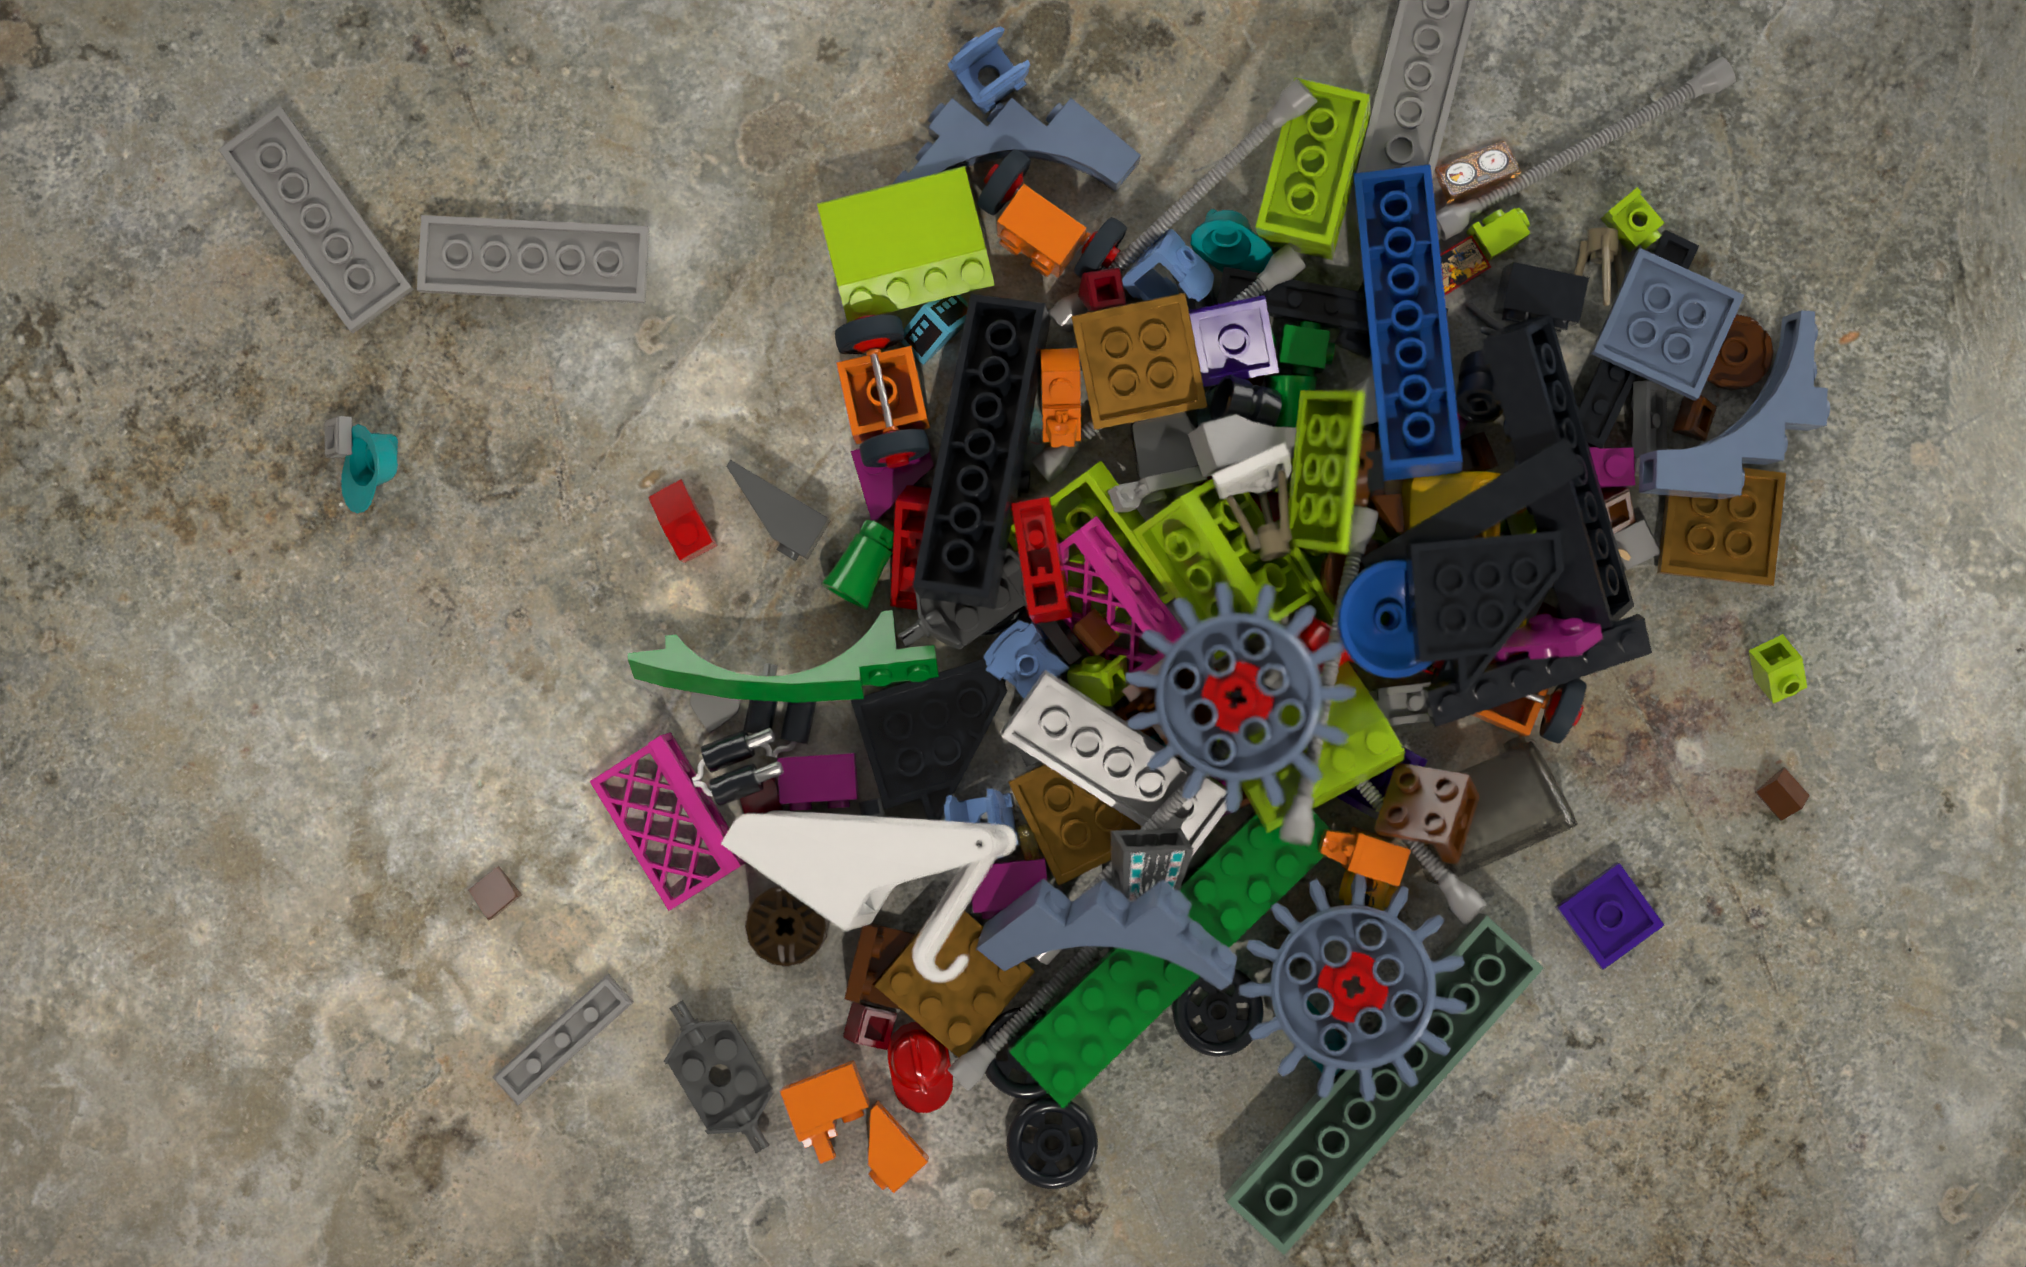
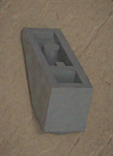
[727,460,831,561]

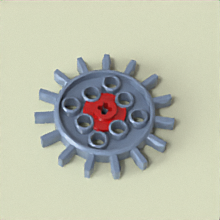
[1126,582,1356,812]
[1239,874,1466,1101]

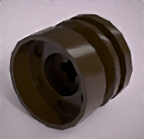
[745,885,831,967]

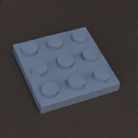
[1590,248,1744,401]

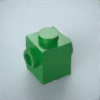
[1277,321,1335,376]

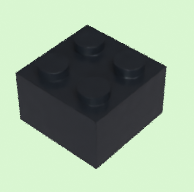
[1493,262,1590,333]

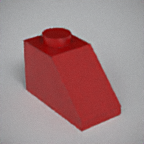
[648,479,718,563]

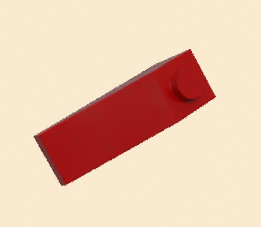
[890,485,932,610]
[1011,497,1073,624]

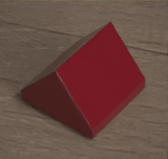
[1078,267,1127,312]

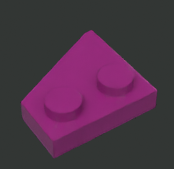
[850,449,934,522]
[1494,614,1603,662]

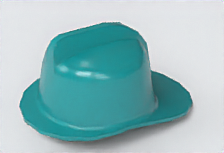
[1190,209,1274,273]
[341,424,398,513]

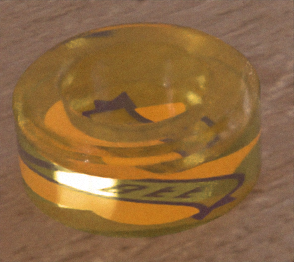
[1017,823,1040,861]

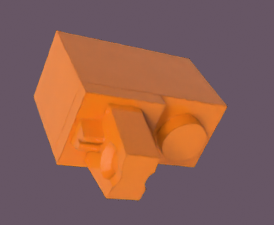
[1040,348,1081,447]
[1318,826,1411,887]
[780,1060,870,1164]

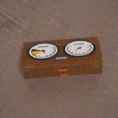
[1435,141,1521,204]

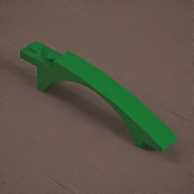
[627,610,939,703]

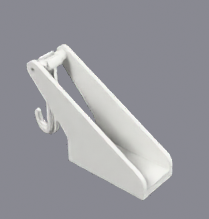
[721,810,1017,982]

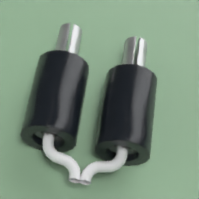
[743,663,816,758]
[692,728,783,806]

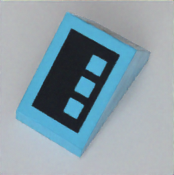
[901,294,968,366]

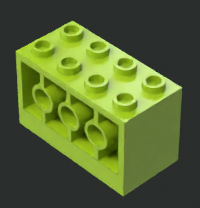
[1255,77,1371,260]
[1133,479,1316,661]

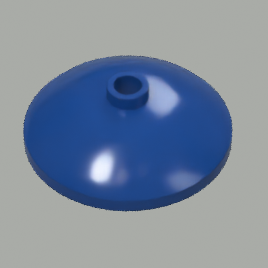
[1338,560,1433,678]

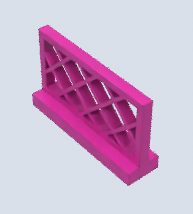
[1059,516,1185,673]
[589,732,747,911]

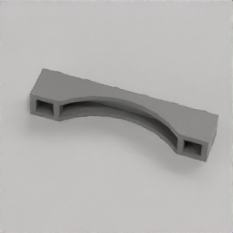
[1188,376,1379,478]

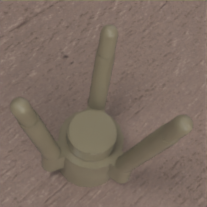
[1574,227,1625,307]
[1227,470,1293,561]

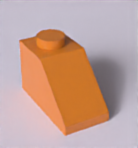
[868,1100,929,1193]

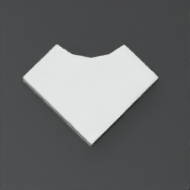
[1212,443,1292,499]

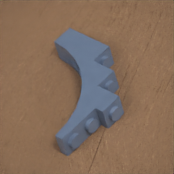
[893,98,1141,192]
[1639,310,1830,499]
[976,879,1237,990]

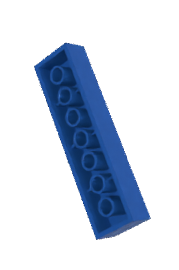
[1354,164,1462,481]

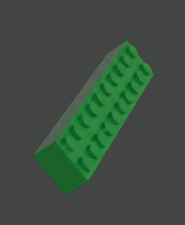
[1008,810,1331,1108]

